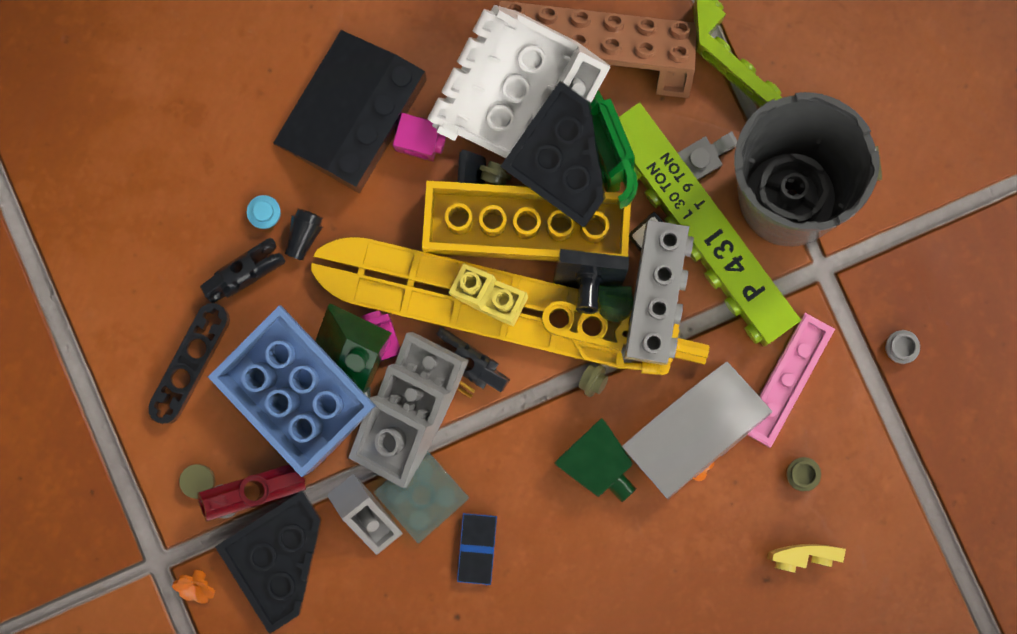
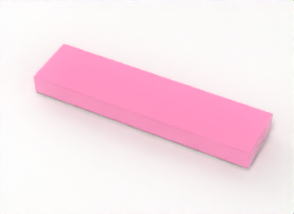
[747,313,835,447]

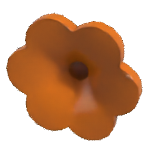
[172,570,215,604]

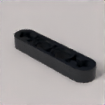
[148,303,230,424]

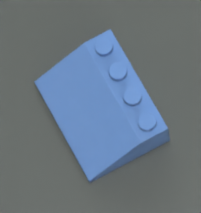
[208,305,376,477]

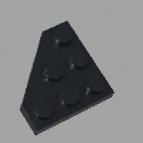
[500,81,606,227]
[215,491,322,634]

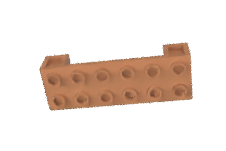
[499,1,697,98]

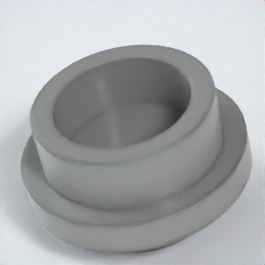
[885,330,920,364]

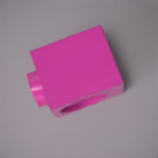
[393,113,446,162]

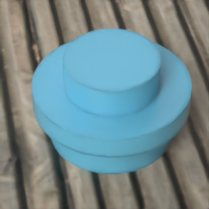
[247,195,281,229]

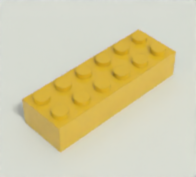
[422,181,631,262]

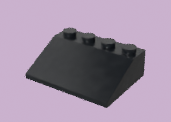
[273,30,427,193]

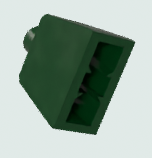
[554,418,637,502]

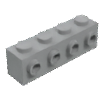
[624,220,694,365]

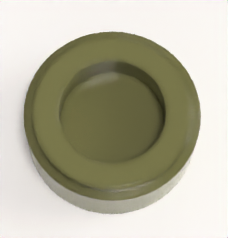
[179,464,215,499]

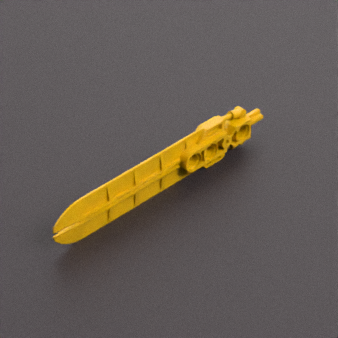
[311,237,710,376]

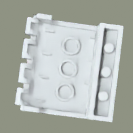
[427,5,610,158]

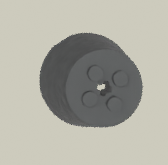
[734,92,879,247]

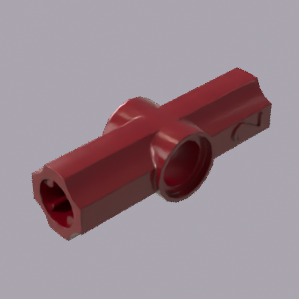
[197,464,306,522]

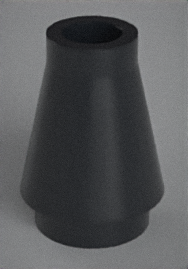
[284,208,323,261]

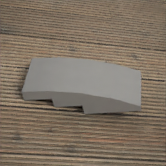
[349,332,469,489]
[622,362,773,499]

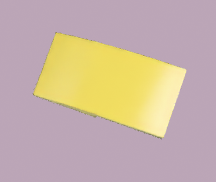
[449,263,528,327]
[767,544,846,573]

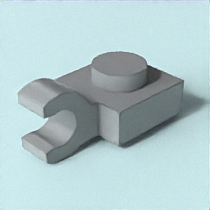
[678,132,738,180]

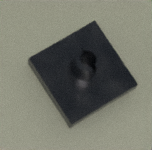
[553,249,629,314]

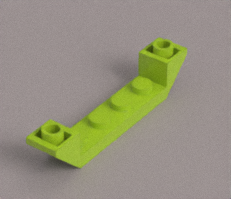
[693,0,782,107]

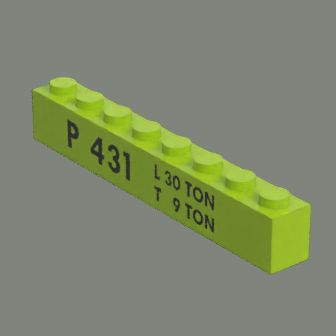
[619,102,801,347]

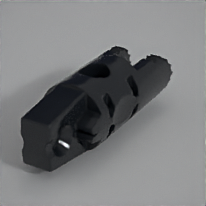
[200,238,286,303]
[437,327,510,392]

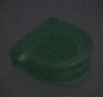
[598,286,633,322]

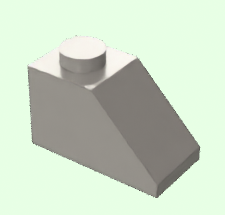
[327,474,403,555]

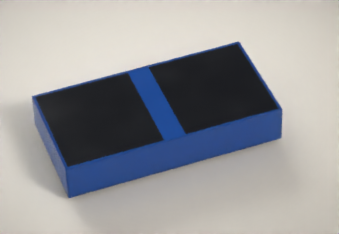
[457,513,497,585]

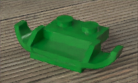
[590,90,638,209]

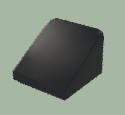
[457,150,486,184]

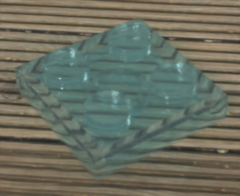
[373,451,470,544]

